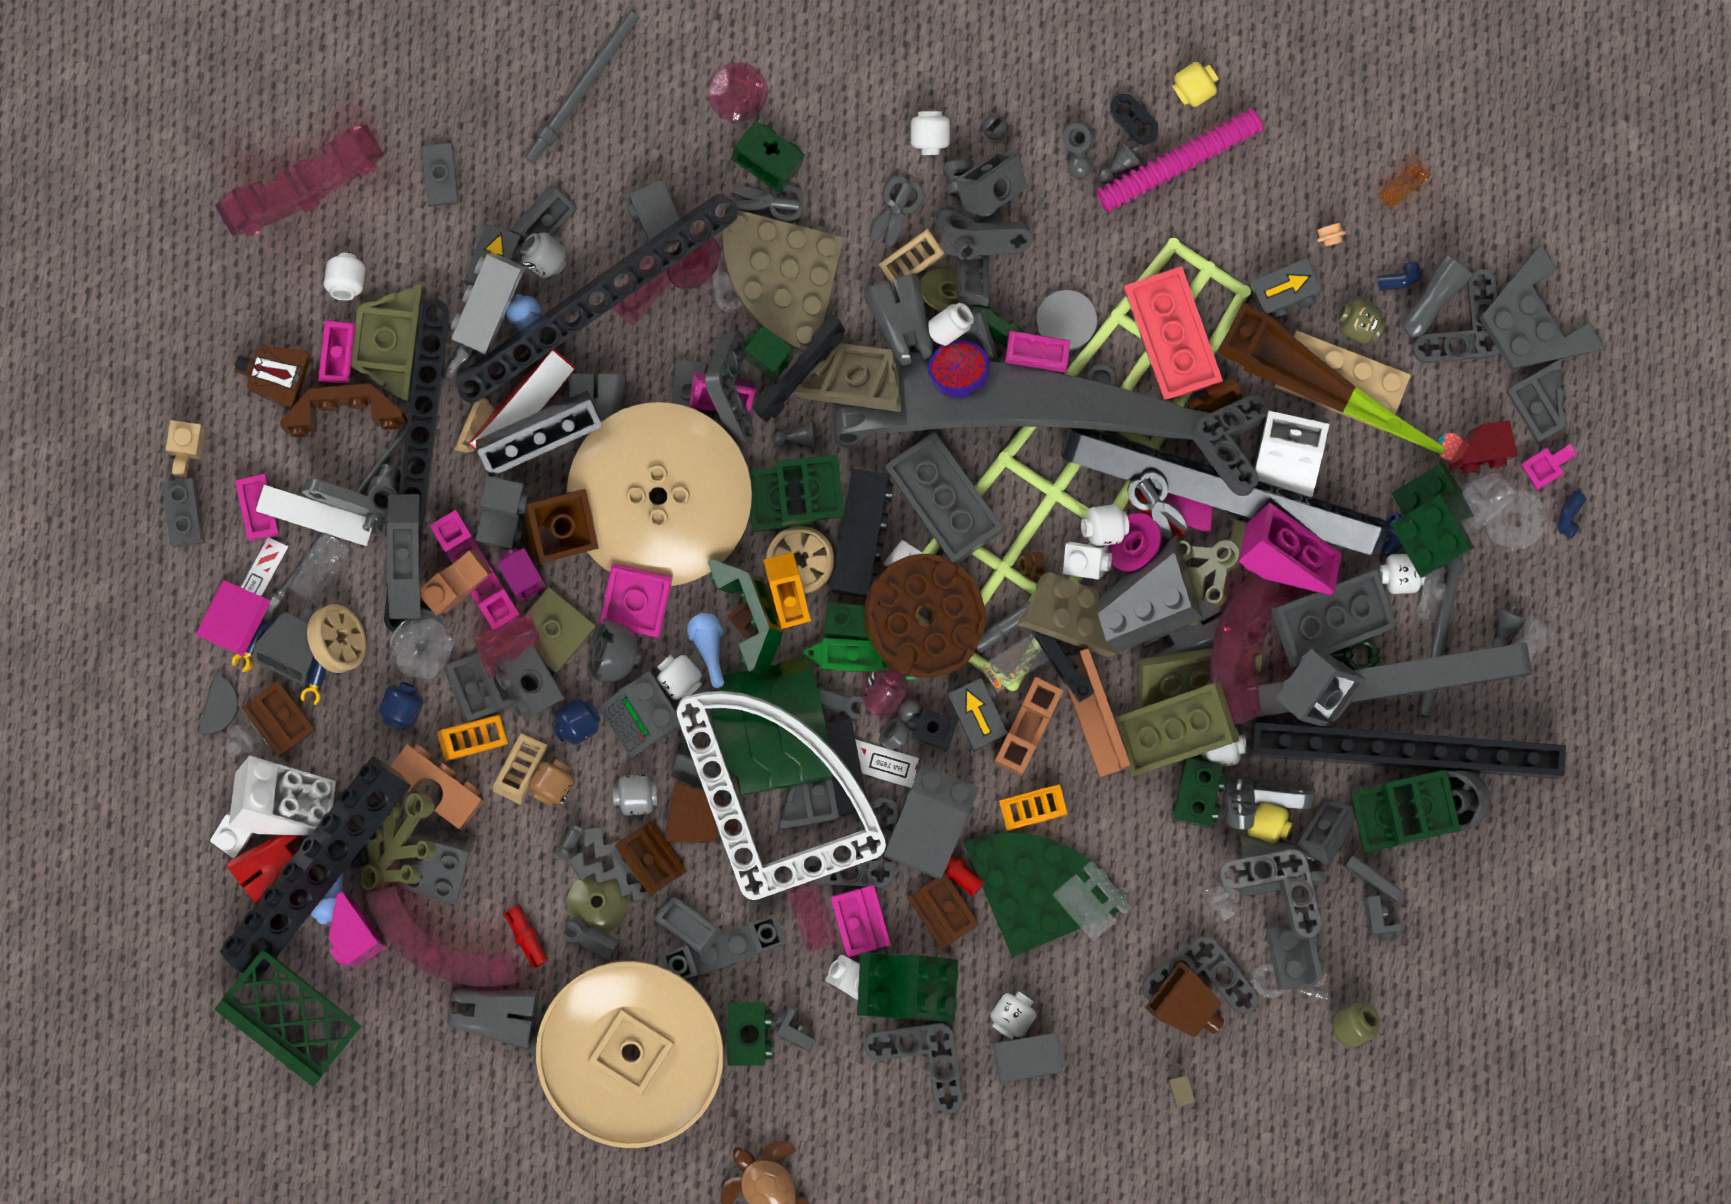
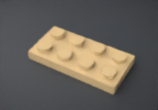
[1274,330,1411,432]

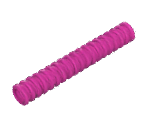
[1096,108,1263,213]

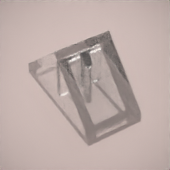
[1462,472,1518,535]

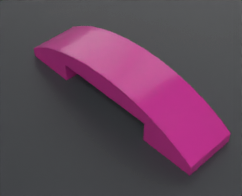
[429,510,520,631]

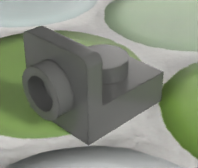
[1364,895,1404,940]
[774,1006,816,1052]

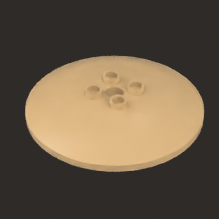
[567,402,752,586]
[536,961,724,1148]

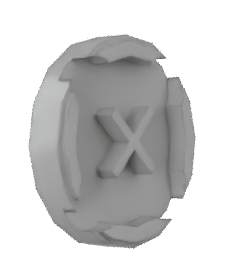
[1036,289,1097,351]

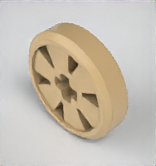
[766,526,834,595]
[307,604,367,673]

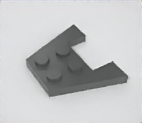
[1479,245,1605,370]

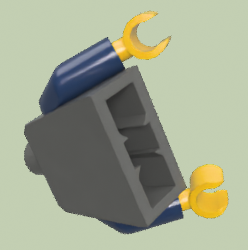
[232,607,327,705]

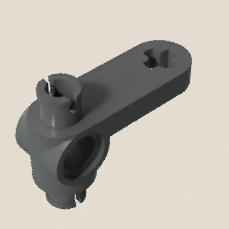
[936,206,1033,260]
[303,464,400,534]

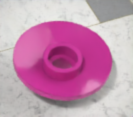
[1108,513,1162,572]

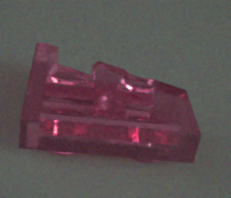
[474,614,541,678]

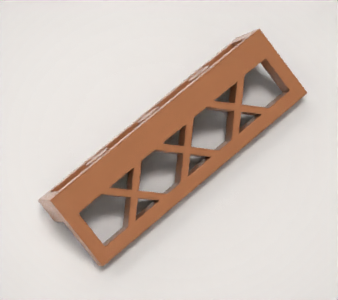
[1066,648,1130,778]

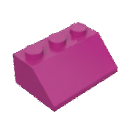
[329,891,387,969]

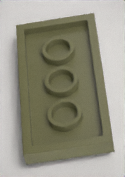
[1114,681,1239,777]

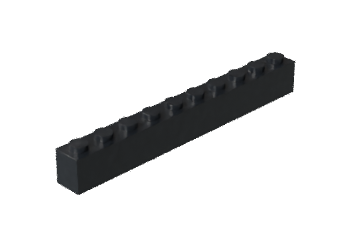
[1250,722,1566,779]

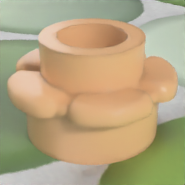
[1317,223,1346,247]

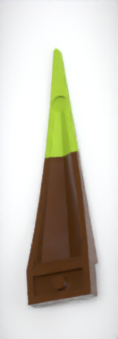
[1217,303,1445,454]

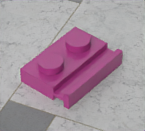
[831,885,891,957]

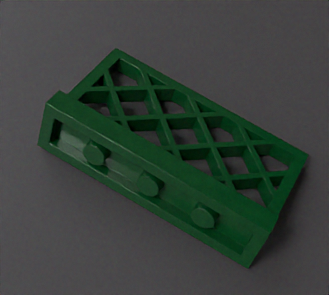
[214,948,362,1087]

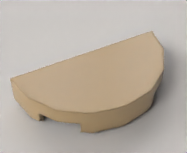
[454,398,494,453]

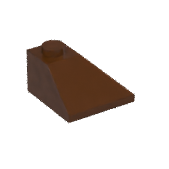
[524,488,599,564]

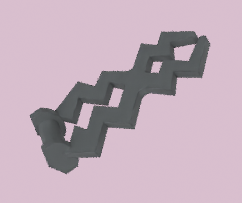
[556,825,662,903]

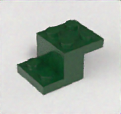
[749,455,844,533]
[1391,463,1475,578]
[1350,770,1461,854]
[857,952,958,1022]

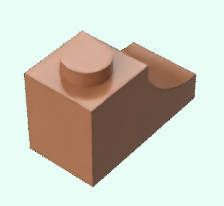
[421,549,493,616]

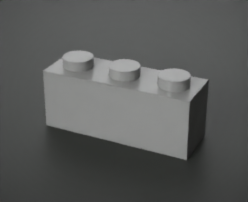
[450,252,526,354]

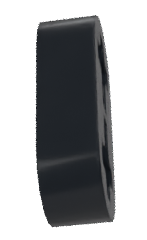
[1110,94,1158,145]

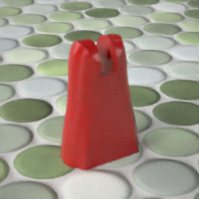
[225,834,304,905]

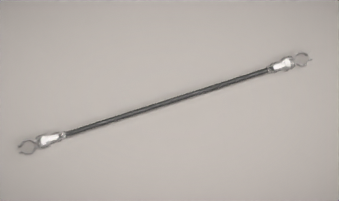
[261,344,474,623]

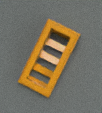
[437,714,508,762]
[999,784,1068,831]

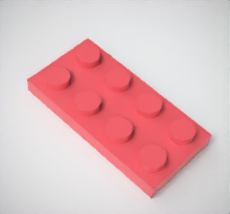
[1124,266,1223,401]

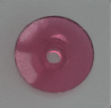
[707,63,768,122]
[667,237,721,290]

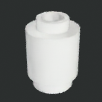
[928,303,974,345]

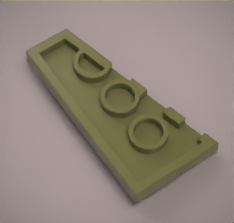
[1138,641,1262,709]

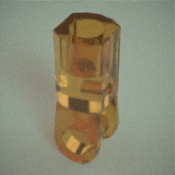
[1378,160,1432,210]

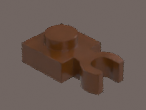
[1188,377,1243,413]

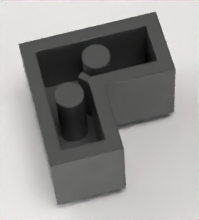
[475,476,531,551]

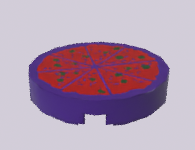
[928,341,990,397]

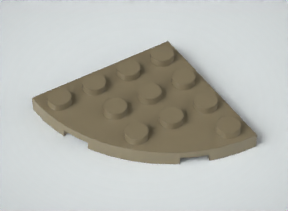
[721,207,844,352]

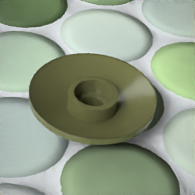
[920,268,974,312]
[567,872,629,933]

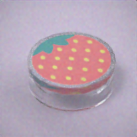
[1435,431,1464,463]

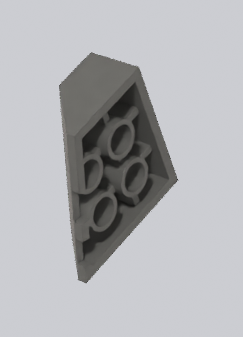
[1098,535,1203,652]

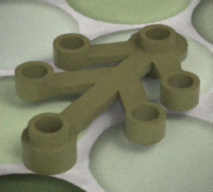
[1179,540,1240,625]
[360,793,436,894]

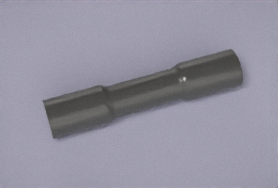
[977,601,1029,653]

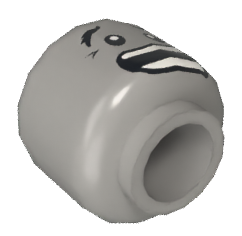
[520,232,566,278]
[613,774,658,816]

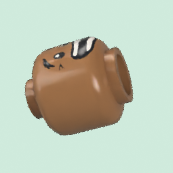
[529,759,575,807]

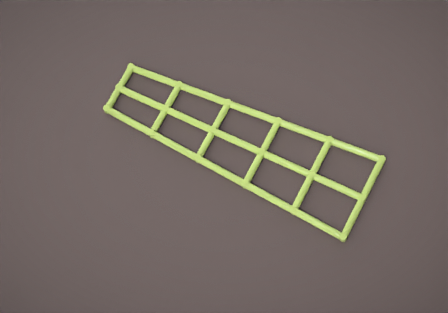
[917,238,1251,692]

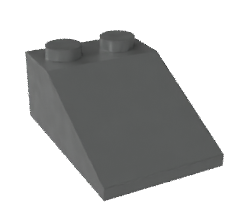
[883,764,979,880]

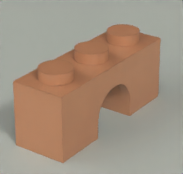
[994,677,1064,777]
[390,744,484,831]

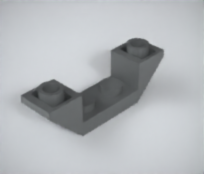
[387,494,421,619]
[659,914,787,980]

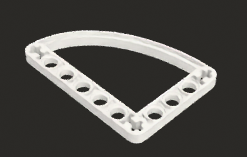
[677,691,886,900]

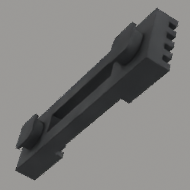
[752,314,846,423]

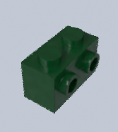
[1172,758,1227,828]

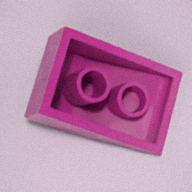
[1239,502,1342,595]

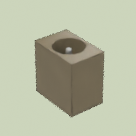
[1168,1075,1195,1108]

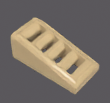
[878,229,947,286]
[493,733,549,805]

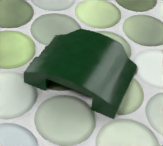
[709,657,833,796]

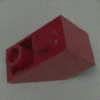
[1449,420,1518,474]

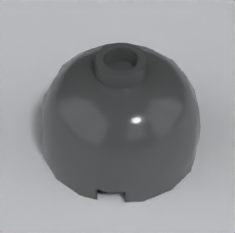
[587,619,642,683]
[1447,770,1491,833]

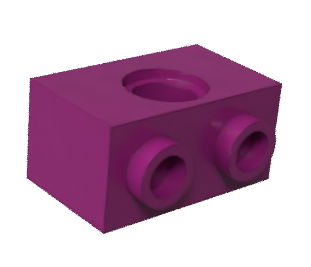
[497,548,546,603]

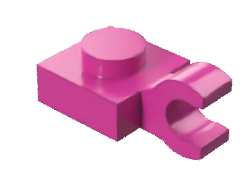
[1520,444,1577,491]

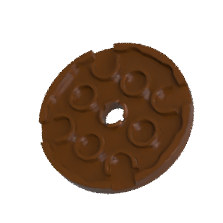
[864,554,985,678]

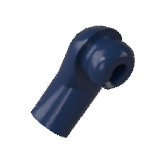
[1378,262,1421,291]
[1557,491,1587,538]
[1382,512,1403,557]

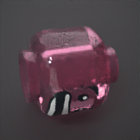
[861,668,907,715]

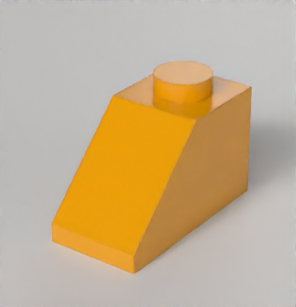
[763,552,811,629]

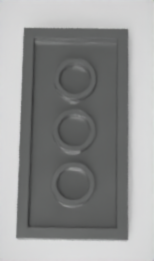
[884,432,1005,565]
[1271,569,1396,668]

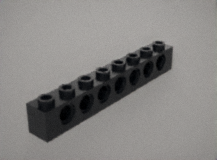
[219,756,411,980]

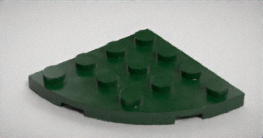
[964,833,1127,957]

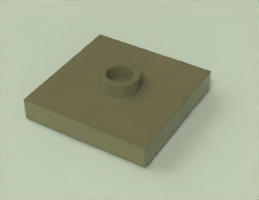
[509,587,596,674]

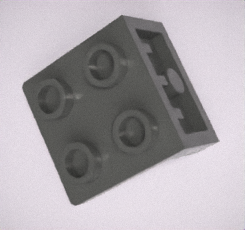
[397,819,477,904]

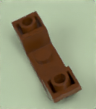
[280,384,408,438]

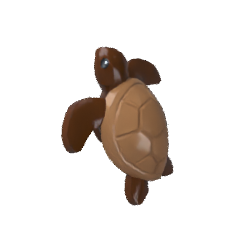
[721,1141,809,1204]

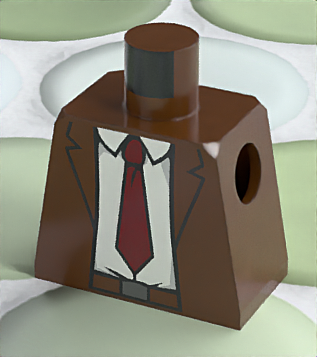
[234,346,312,410]

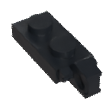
[1031,630,1094,703]

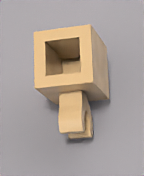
[166,420,206,478]

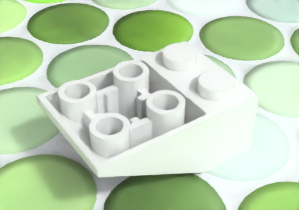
[1254,411,1329,497]
[229,755,336,835]

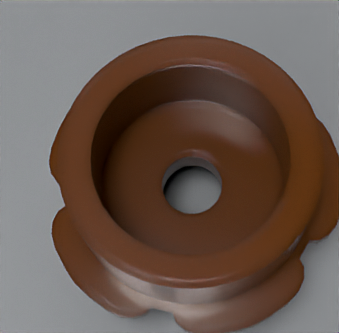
[1020,549,1045,580]

